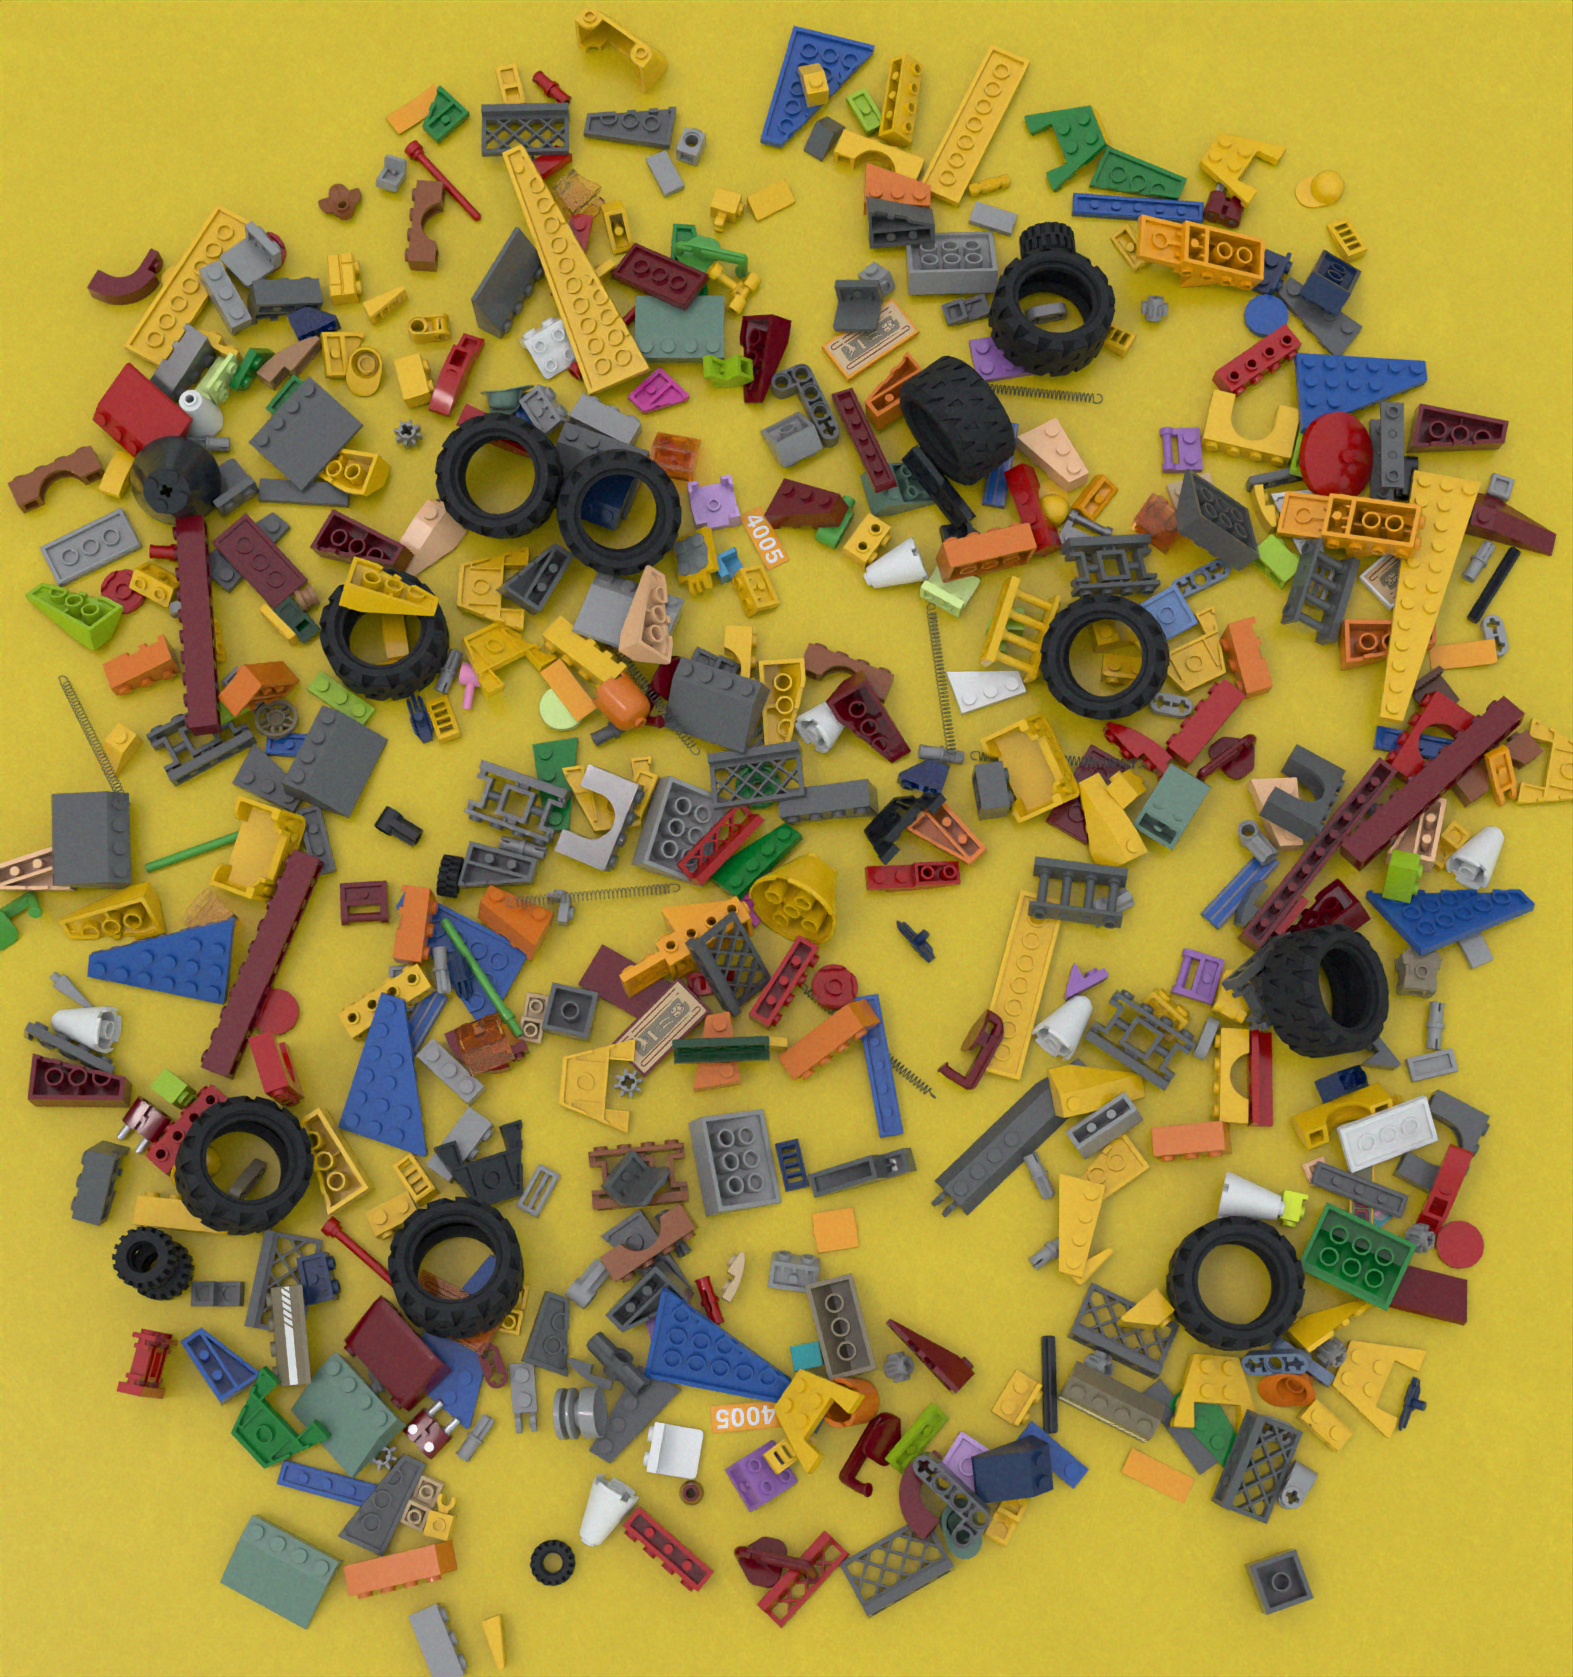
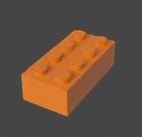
[936,522,1037,583]

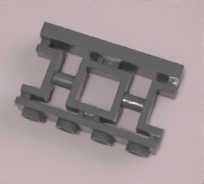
[1060,534,1161,598]
[146,692,257,787]
[464,760,572,846]
[1221,931,1291,1031]
[1085,989,1196,1091]

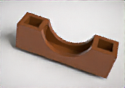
[405,180,446,272]
[8,445,105,514]
[803,643,894,704]
[1451,730,1544,808]
[600,1204,699,1283]

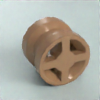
[294,584,320,612]

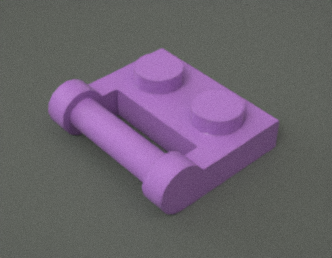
[1159,427,1203,474]
[1170,948,1225,1006]

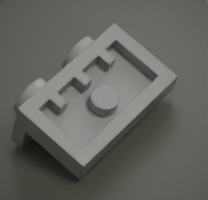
[519,384,570,436]
[768,1250,820,1293]

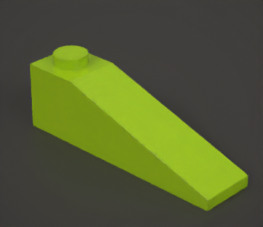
[25,583,124,651]

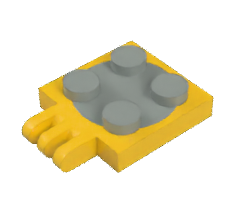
[672,526,719,596]

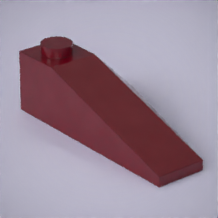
[740,314,792,404]
[1464,493,1556,556]
[826,670,911,763]
[1285,878,1371,933]
[886,1319,975,1395]

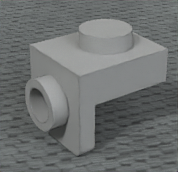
[376,154,407,193]
[858,262,895,298]
[547,890,575,927]

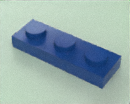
[1016,1421,1089,1489]

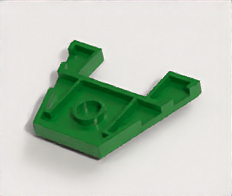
[1024,105,1107,192]
[231,1366,331,1469]

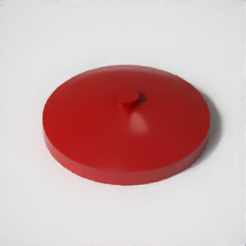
[1299,412,1373,496]

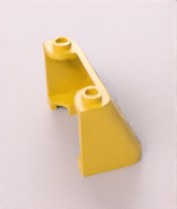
[574,8,667,94]
[980,713,1080,824]
[209,795,306,903]

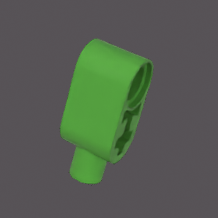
[815,495,855,550]

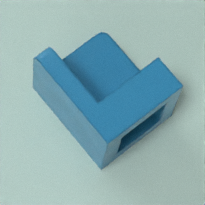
[715,547,743,585]

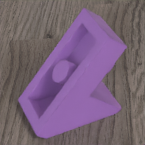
[1063,963,1109,1002]

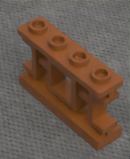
[588,1139,689,1212]

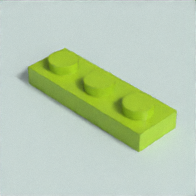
[307,671,376,726]
[884,1402,949,1475]

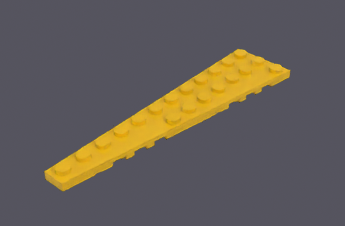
[502,144,651,395]
[1378,470,1481,724]

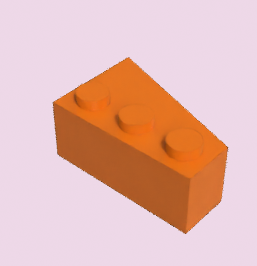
[863,162,931,215]
[865,351,922,431]
[1219,616,1273,700]
[218,661,300,717]
[906,802,988,867]
[478,885,554,962]
[694,1012,741,1093]
[1151,1121,1232,1162]

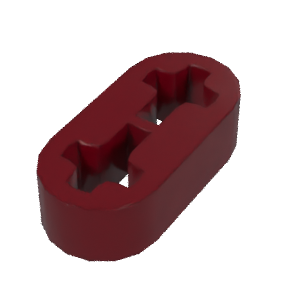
[477,1343,508,1389]

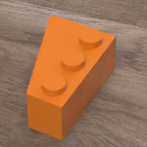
[102,634,181,696]
[393,884,439,966]

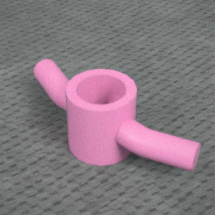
[459,662,481,709]

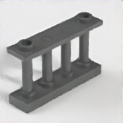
[1369,402,1404,501]
[1280,538,1360,645]
[1028,856,1128,929]

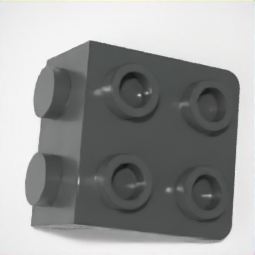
[833,280,883,332]
[213,458,259,517]
[601,1150,670,1207]

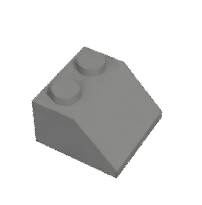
[760,411,823,468]

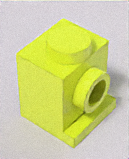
[1277,1190,1308,1228]

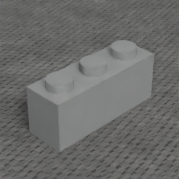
[199,260,252,335]
[569,393,642,446]
[416,1038,487,1107]
[1066,1092,1143,1160]
[426,1107,494,1184]
[408,1603,468,1677]

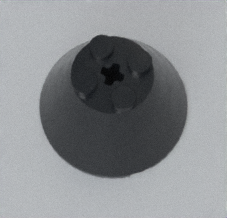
[130,436,222,526]

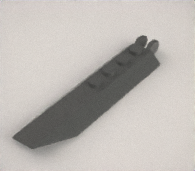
[931,1058,1087,1217]

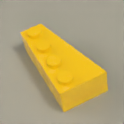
[542,616,629,691]
[299,1107,376,1215]

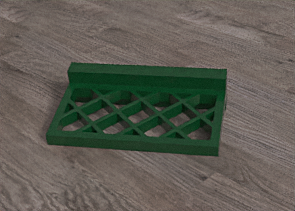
[672,1036,770,1064]

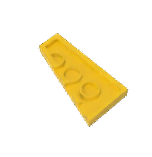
[1059,1173,1106,1279]

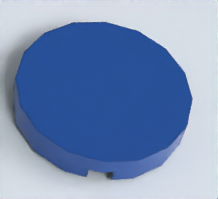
[1244,294,1289,338]

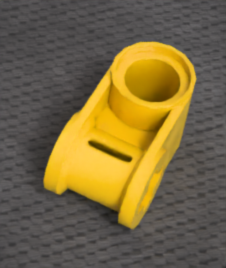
[407,313,451,344]

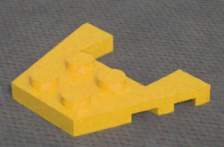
[1199,132,1286,208]
[456,547,530,631]
[1134,605,1226,694]
[461,622,557,698]
[1516,718,1573,805]
[562,756,652,833]
[559,1040,636,1132]
[1331,1340,1427,1438]
[1170,1354,1256,1432]
[773,1369,865,1474]

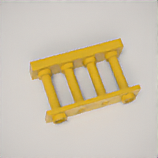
[978,576,1061,683]

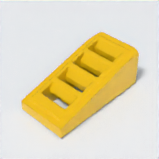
[1326,217,1368,263]
[363,285,408,325]
[1103,323,1137,358]
[425,695,462,744]
[392,1152,440,1207]
[1066,1248,1113,1287]
[762,1435,818,1475]
[481,1614,506,1670]

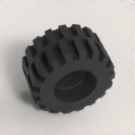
[1019,222,1076,259]
[112,1226,180,1290]
[133,1241,195,1301]

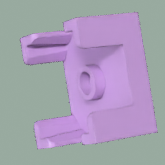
[687,474,740,531]
[934,1431,989,1492]

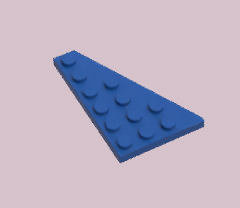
[760,26,875,148]
[1294,353,1427,433]
[1365,889,1535,956]
[396,893,527,1032]
[87,917,236,1005]
[338,992,428,1157]
[421,1254,496,1429]
[644,1287,792,1403]

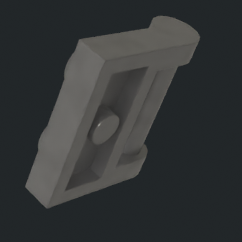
[1059,509,1113,564]

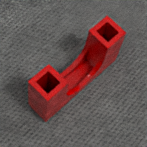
[1385,691,1475,784]
[248,1030,305,1107]

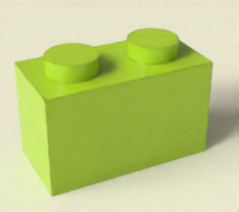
[1253,534,1300,589]
[1382,849,1423,903]
[150,1068,197,1110]

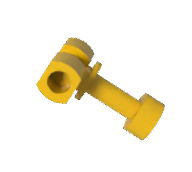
[706,261,762,316]

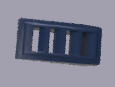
[775,1139,809,1192]

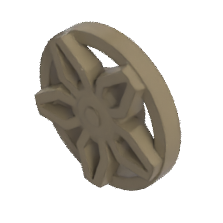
[254,699,298,740]

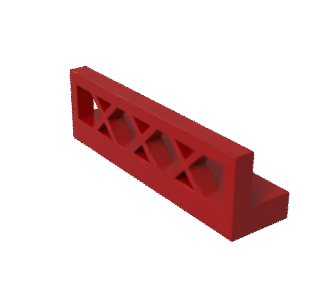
[676,806,765,885]
[1247,1029,1273,1127]
[757,1530,849,1628]

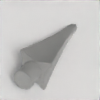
[49,972,93,1008]

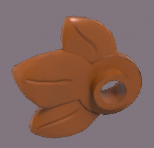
[318,184,362,220]

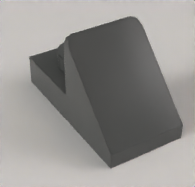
[1360,1037,1401,1071]

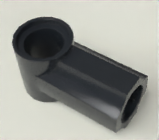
[1394,456,1419,501]
[374,806,424,848]

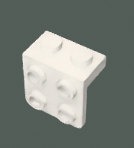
[519,317,577,379]
[643,1422,703,1479]

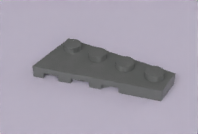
[338,1453,426,1557]

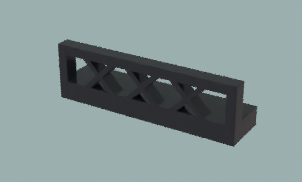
[901,445,976,530]

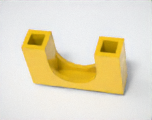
[1201,389,1299,467]

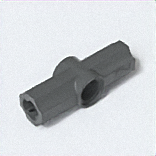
[586,1332,651,1397]

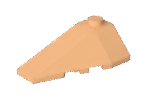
[399,500,467,577]
[618,565,673,664]

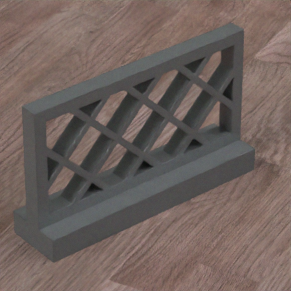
[481,103,570,157]
[707,740,805,810]
[685,911,771,1018]
[244,1230,322,1330]
[1067,1283,1179,1380]
[1211,1409,1303,1524]
[840,1525,954,1619]

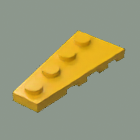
[1058,1133,1150,1204]

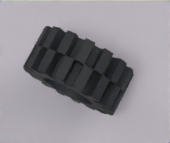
[436,854,464,899]
[530,1540,576,1586]

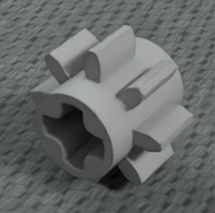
[1141,295,1169,321]
[394,419,423,449]
[614,1069,643,1099]
[1405,1223,1435,1253]
[1316,1337,1347,1368]
[1084,1350,1114,1377]
[884,1351,914,1383]
[369,1443,399,1471]

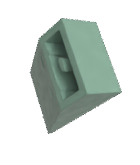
[860,463,935,517]
[1133,763,1211,850]

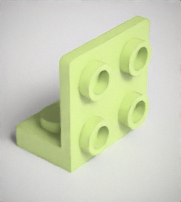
[195,352,240,406]
[919,565,980,618]

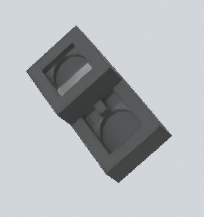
[941,293,990,326]
[691,646,740,674]
[1234,880,1268,928]
[191,1281,244,1307]
[568,1357,614,1391]

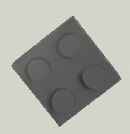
[971,761,1013,821]
[541,982,600,1042]
[1245,1549,1314,1615]

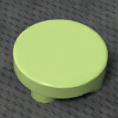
[539,688,583,731]

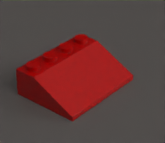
[92,362,193,458]

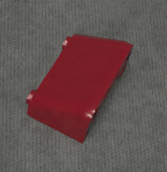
[344,1295,453,1412]

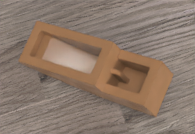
[256,336,322,391]

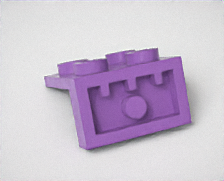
[725,1440,798,1512]

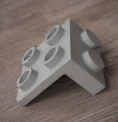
[220,221,282,288]

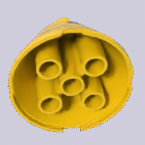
[749,852,838,944]

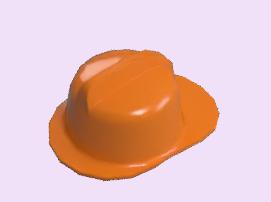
[1258,1372,1315,1407]

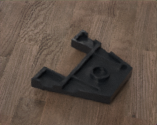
[864,793,947,865]
[433,1120,523,1205]

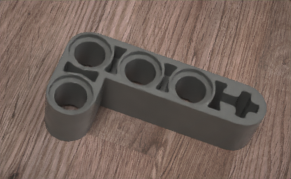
[771,363,839,448]
[913,1452,993,1549]

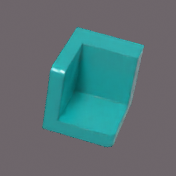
[790,1341,823,1372]

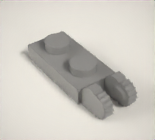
[509,1363,538,1433]

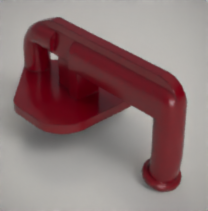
[644,656,685,729]
[1196,734,1257,783]
[937,1009,1004,1090]
[839,1412,901,1498]
[734,1537,819,1588]

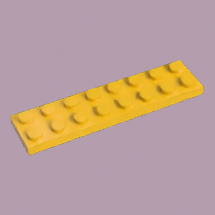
[921,44,1030,207]
[124,204,250,367]
[977,890,1061,1081]

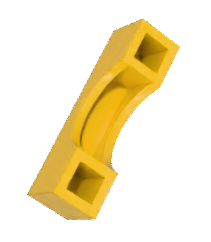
[834,129,925,181]
[724,625,757,680]
[1212,1028,1250,1126]
[1292,1082,1393,1150]

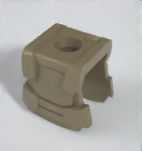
[1394,948,1442,999]

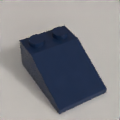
[1299,250,1361,316]
[581,449,636,531]
[971,1435,1054,1503]

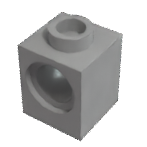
[676,127,706,166]

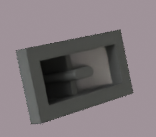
[804,116,845,162]

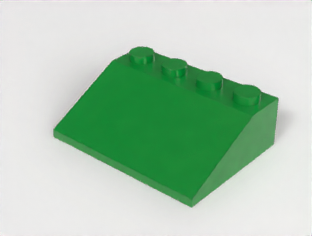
[1300,1202,1417,1311]

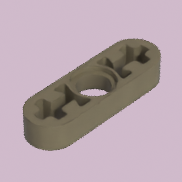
[227,1158,267,1200]

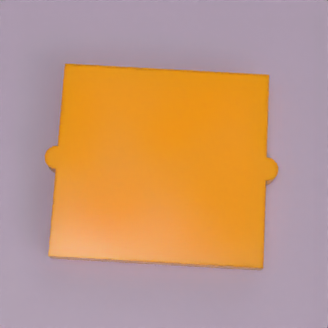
[811,1207,859,1253]

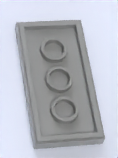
[40,508,142,587]

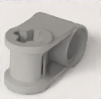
[1277,1460,1318,1509]

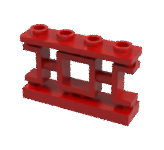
[116,1328,178,1399]

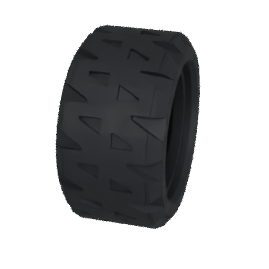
[988,247,1115,377]
[900,355,1015,486]
[435,412,564,539]
[557,449,682,576]
[319,568,449,701]
[1040,594,1169,720]
[1262,924,1389,1058]
[174,1096,314,1236]
[388,1197,524,1339]
[1166,1216,1305,1351]

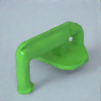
[674,236,748,278]
[0,891,42,951]

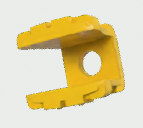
[1210,969,1255,1025]

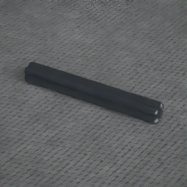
[1467,547,1521,624]
[1041,1336,1058,1433]

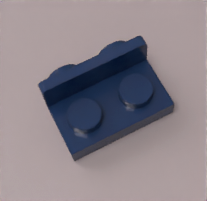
[1251,249,1293,295]
[296,1251,341,1306]

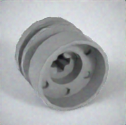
[553,1386,607,1440]

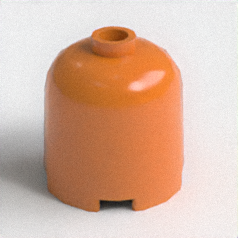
[592,672,650,731]
[824,1377,880,1428]

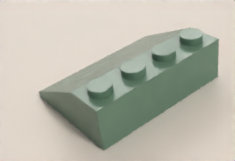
[635,295,724,363]
[291,1352,406,1479]
[220,1514,343,1629]

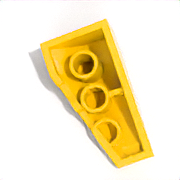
[1078,773,1148,867]
[1047,1064,1146,1118]

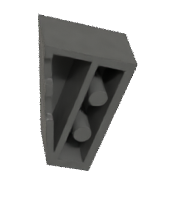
[247,277,323,325]
[457,841,540,889]

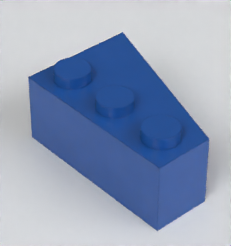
[180,1328,259,1406]

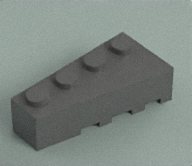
[778,779,879,825]

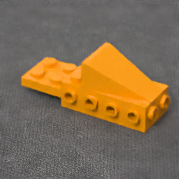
[1136,214,1265,291]
[1277,491,1426,559]
[619,896,754,998]

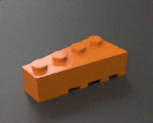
[1339,619,1437,671]
[778,999,881,1080]
[343,1540,458,1599]

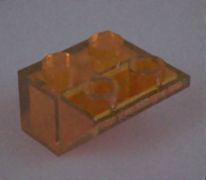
[650,432,701,482]
[1130,493,1182,555]
[454,1012,515,1077]

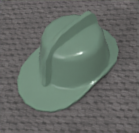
[481,385,534,415]
[940,1498,982,1559]

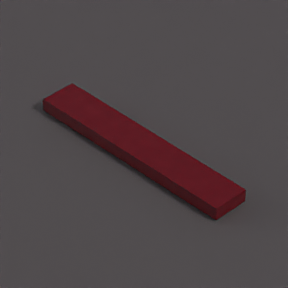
[832,388,897,493]

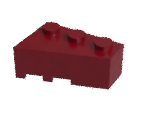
[764,478,849,529]

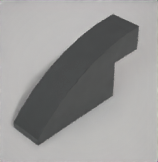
[808,1148,917,1198]

